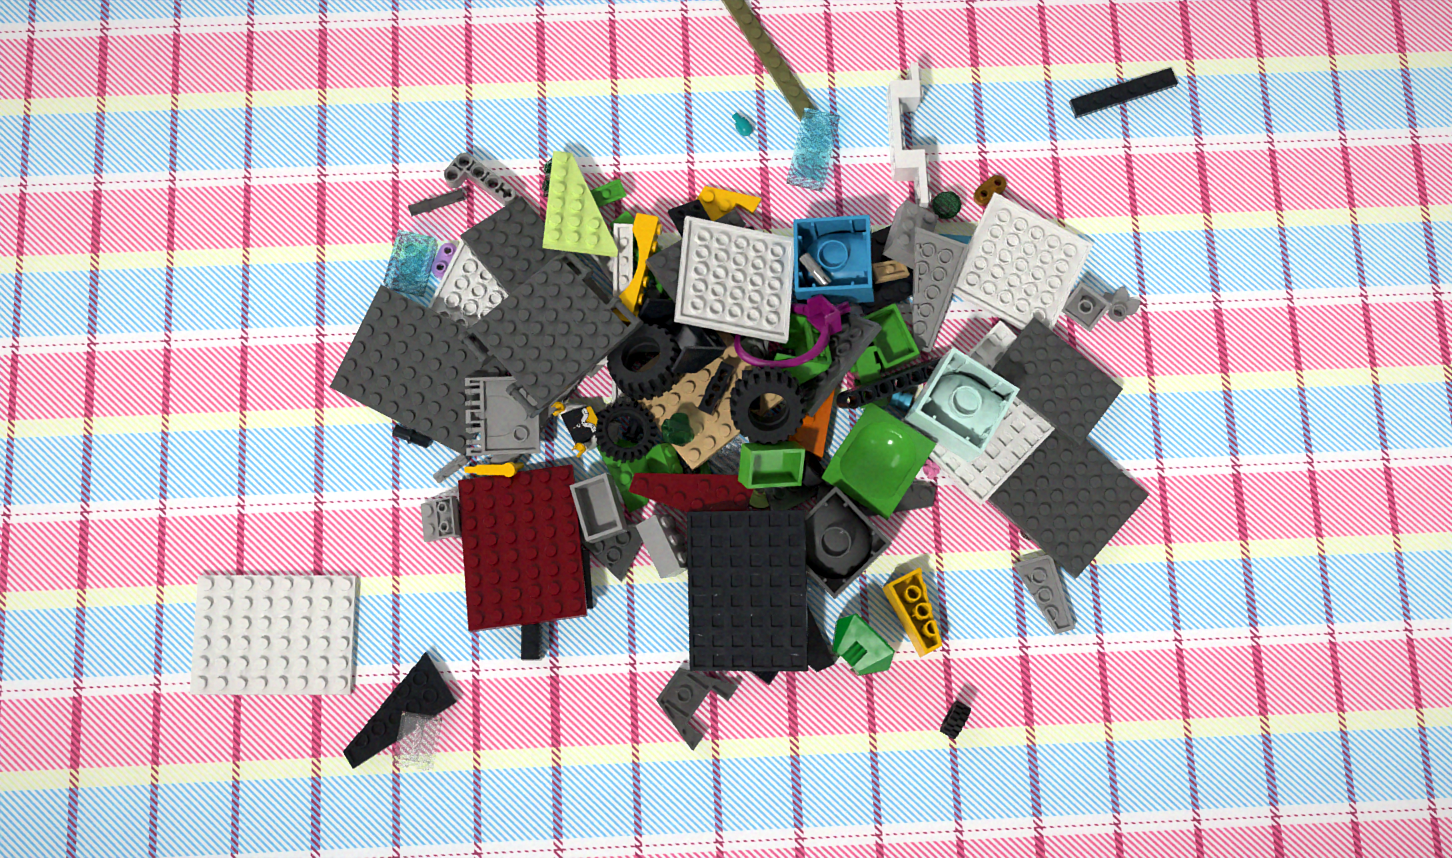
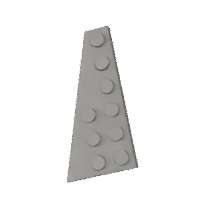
[911,227,969,353]

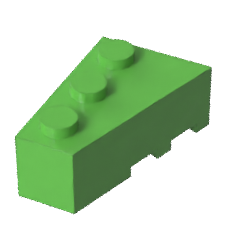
[850,345,888,411]

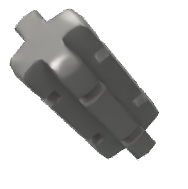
[433,454,468,483]

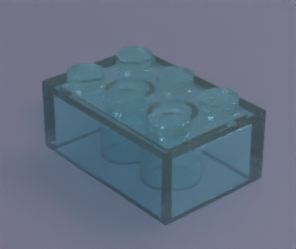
[383,229,438,297]

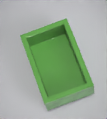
[862,303,920,374]
[738,441,805,489]

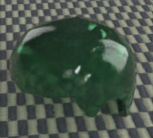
[931,191,962,220]

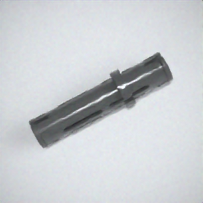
[408,189,465,217]

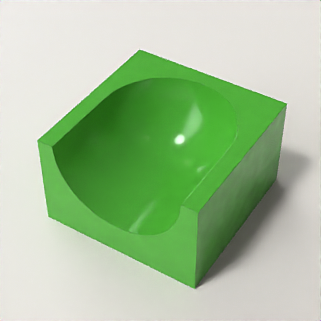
[821,403,936,520]

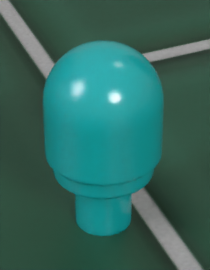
[732,112,753,137]

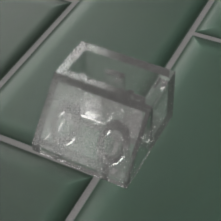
[709,437,745,475]

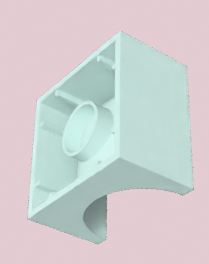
[904,347,1020,462]

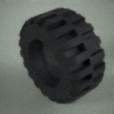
[607,324,683,401]
[729,365,806,445]

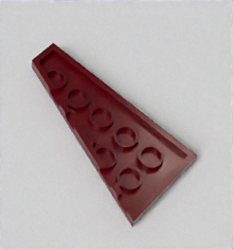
[628,473,754,512]

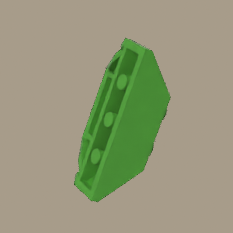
[596,438,651,513]

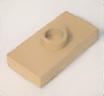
[872,260,910,284]

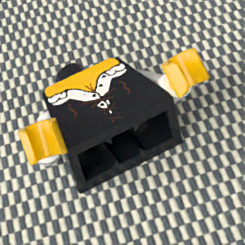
[551,402,605,458]

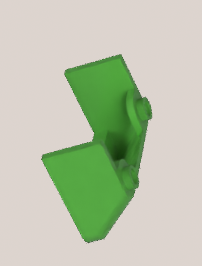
[774,313,832,385]

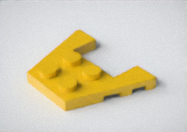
[696,186,762,221]

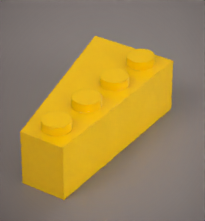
[882,567,943,658]

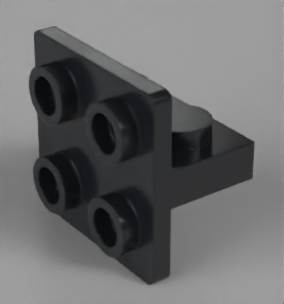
[668,199,711,239]

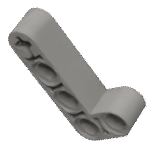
[444,152,517,206]

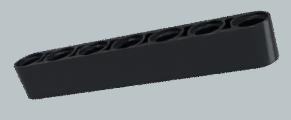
[836,357,942,409]

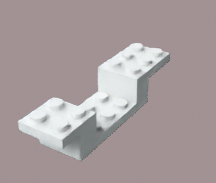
[886,62,931,209]

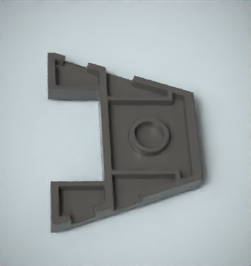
[656,667,738,751]

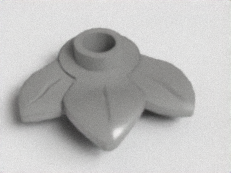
[1103,287,1140,322]

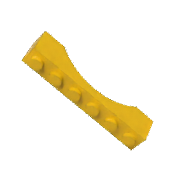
[612,213,663,327]

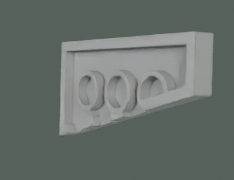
[1013,554,1075,634]

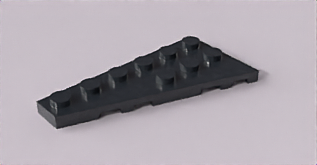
[343,652,457,769]

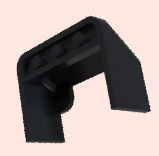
[637,298,727,374]

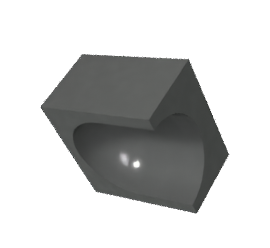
[805,486,892,599]

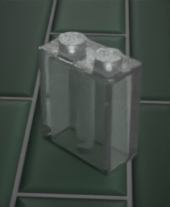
[393,711,442,771]

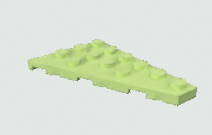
[542,151,618,257]

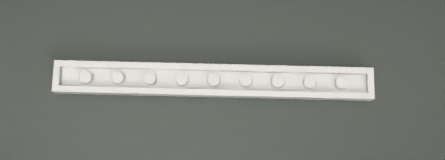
[612,223,633,406]

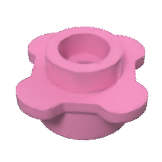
[923,459,940,480]

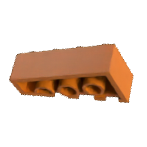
[788,389,835,462]

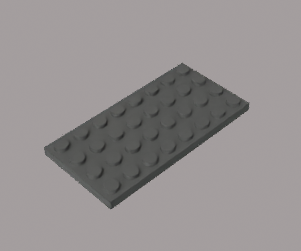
[460,196,610,305]

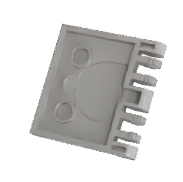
[465,376,541,456]

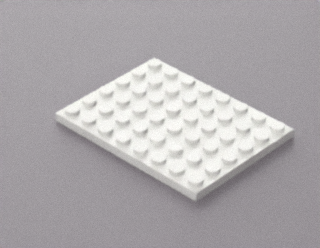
[901,320,1055,506]
[190,575,357,695]

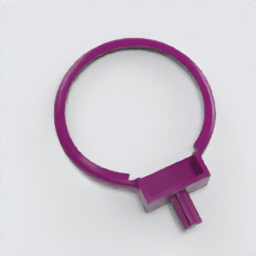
[734,294,851,369]

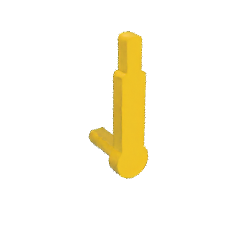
[464,462,524,477]

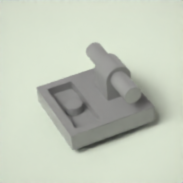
[420,496,462,542]

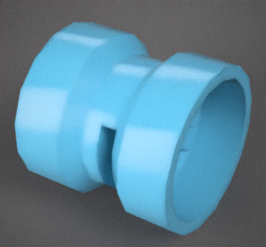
[889,391,913,412]

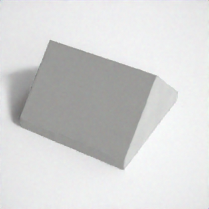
[1062,281,1113,332]

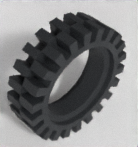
[595,401,657,463]

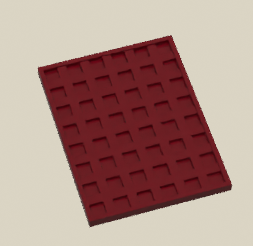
[458,464,588,633]

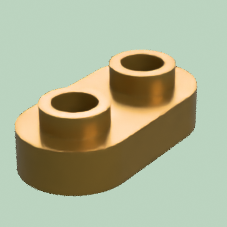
[973,175,1007,206]

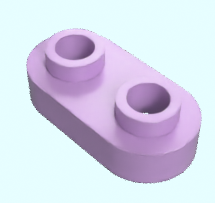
[431,243,457,279]

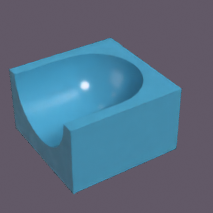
[793,215,874,304]

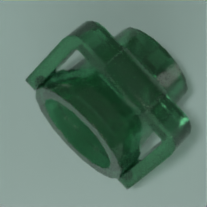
[661,413,694,447]

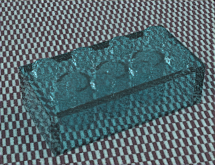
[786,107,840,192]

